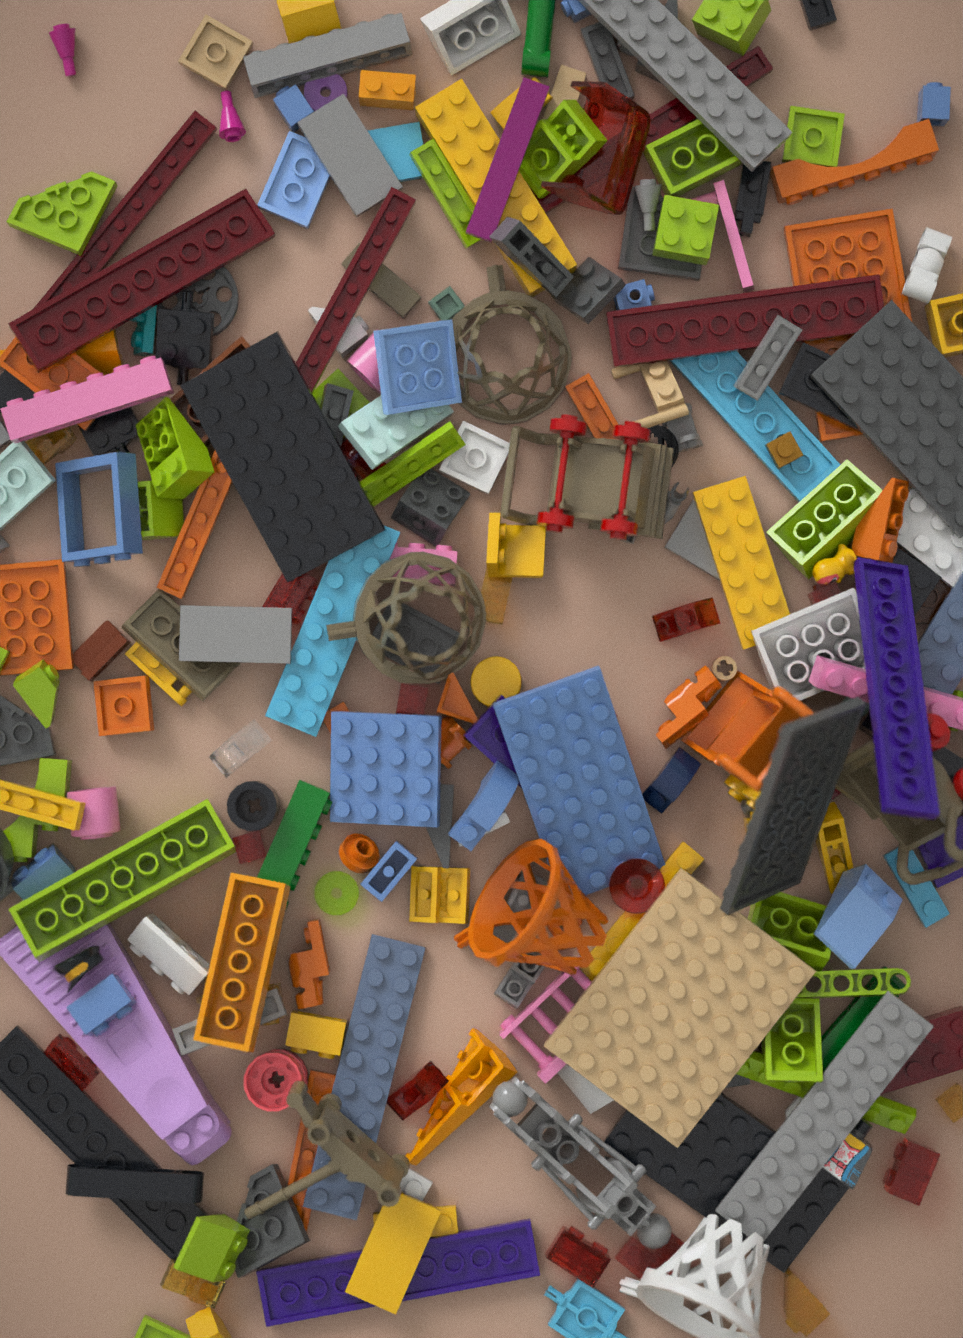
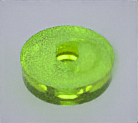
[314,871,359,915]

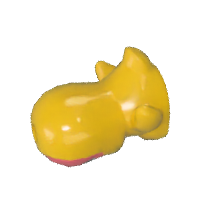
[812,544,857,585]

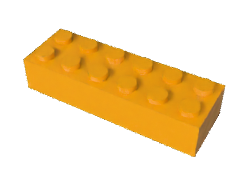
[193,873,290,1053]

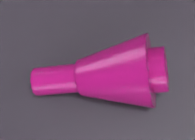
[49,24,76,77]
[219,91,246,142]

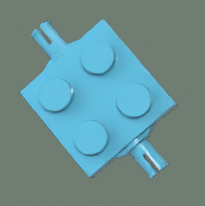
[544,1276,628,1338]

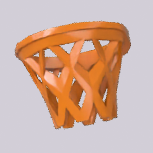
[454,839,608,975]

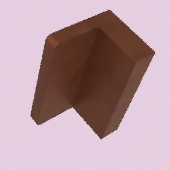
[73,620,131,682]

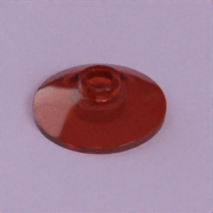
[609,858,665,914]

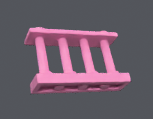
[499,956,591,1084]

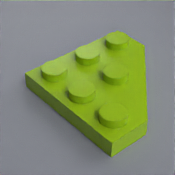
[6,171,118,256]

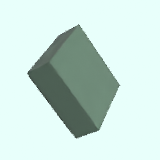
[428,286,465,321]

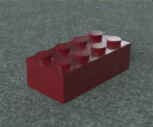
[880,1006,963,1095]

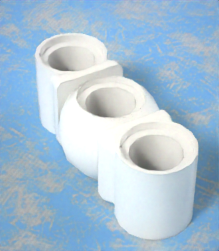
[902,227,952,304]

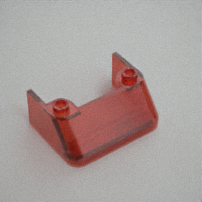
[541,81,651,215]

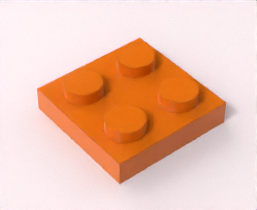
[93,675,154,736]

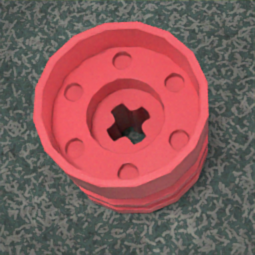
[244,1049,308,1111]

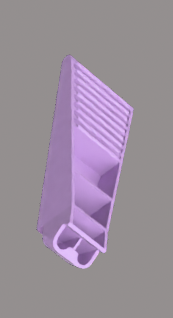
[0,923,232,1165]

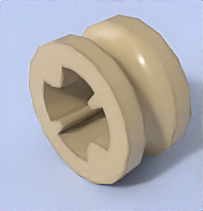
[711,656,737,681]

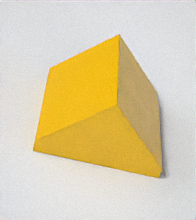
[276,0,341,44]

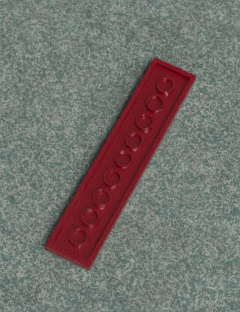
[8,188,275,373]
[606,274,884,368]

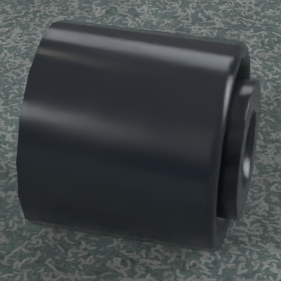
[227,781,280,831]

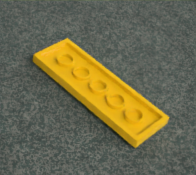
[692,476,790,650]

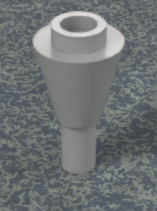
[634,179,662,231]

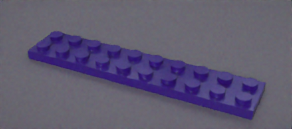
[853,557,940,820]
[256,1219,540,1327]

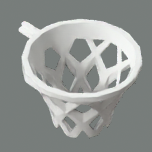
[619,1214,770,1338]

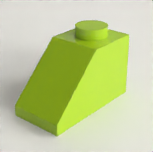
[13,659,60,729]

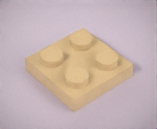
[178,14,254,91]

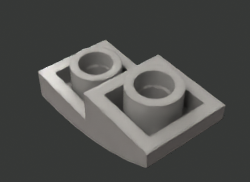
[494,952,545,1009]

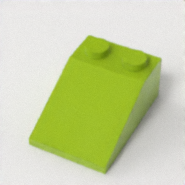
[761,998,823,1082]

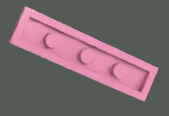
[690,180,754,292]

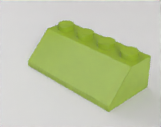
[766,459,882,580]

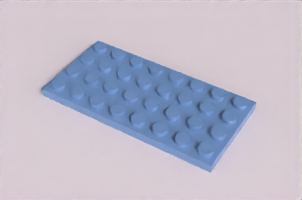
[492,666,665,896]

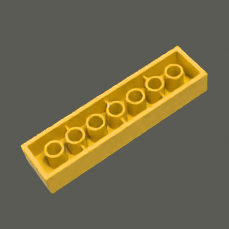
[415,79,577,297]

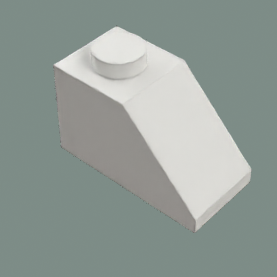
[308,307,369,358]

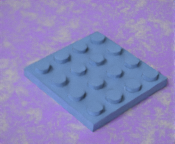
[330,711,442,828]

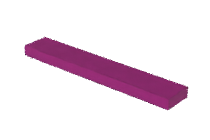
[466,77,550,243]

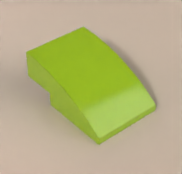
[519,100,608,199]

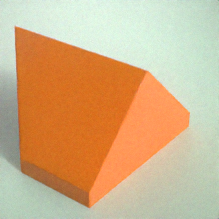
[436,673,478,724]

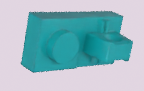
[130,305,157,356]

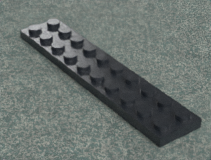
[0,1025,208,1262]

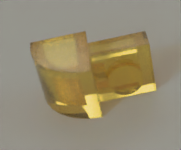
[25,427,77,465]
[160,1259,226,1309]

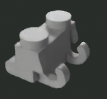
[662,403,703,452]

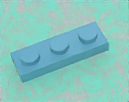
[883,847,950,928]

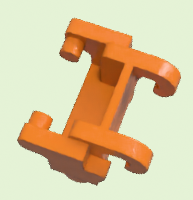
[441,716,472,769]

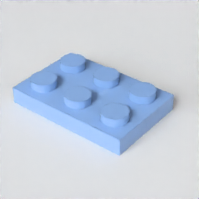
[257,131,330,229]

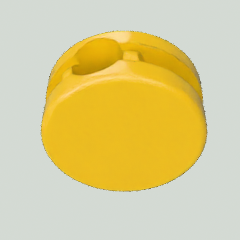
[470,656,522,707]

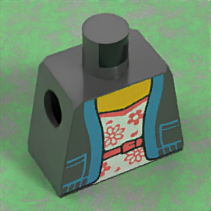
[822,1118,873,1190]

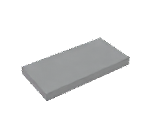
[297,94,403,217]
[179,605,292,664]

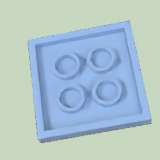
[373,320,462,415]

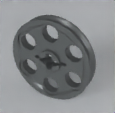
[157,267,239,337]

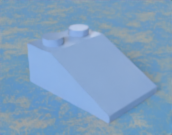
[814,864,903,969]

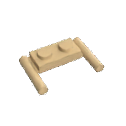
[611,361,689,428]

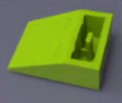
[135,397,214,499]

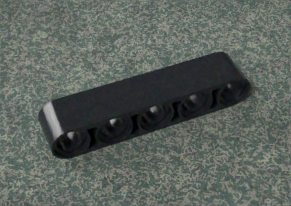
[65,1164,204,1203]

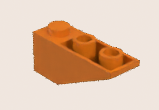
[851,478,909,563]

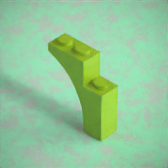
[3,758,72,862]

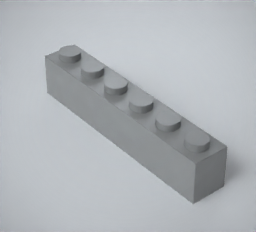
[243,13,412,98]

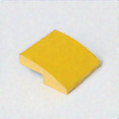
[409,866,470,924]

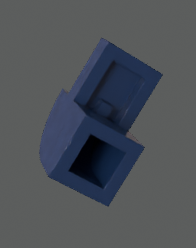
[642,747,701,814]

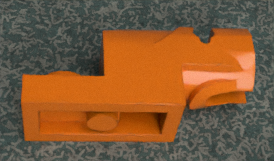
[655,665,722,749]
[288,918,331,1009]

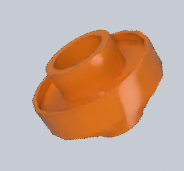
[339,833,380,874]

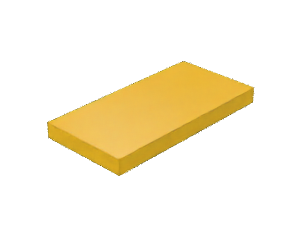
[345,1192,441,1315]

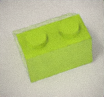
[173,1214,250,1282]

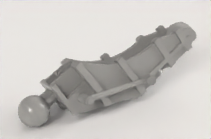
[489,1077,672,1249]

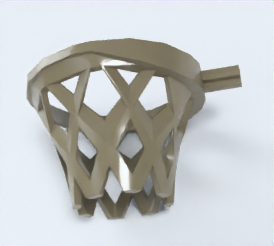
[452,265,571,424]
[326,551,486,684]

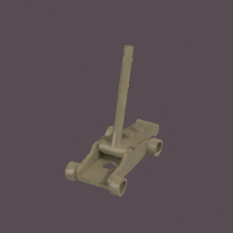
[244,1081,410,1219]

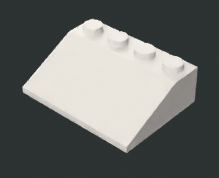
[751,588,865,701]

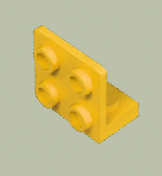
[486,513,546,578]

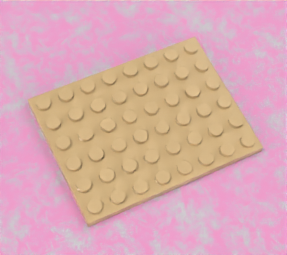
[544,868,816,1148]

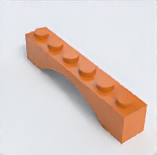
[769,119,939,205]

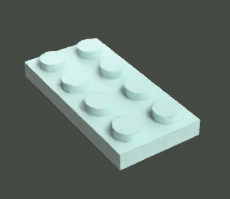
[338,395,454,470]

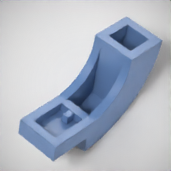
[448,760,519,851]

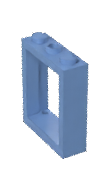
[55,452,143,567]

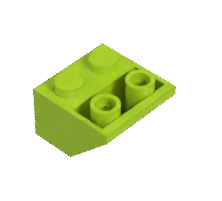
[138,481,184,540]

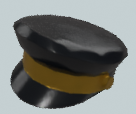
[53,945,104,993]

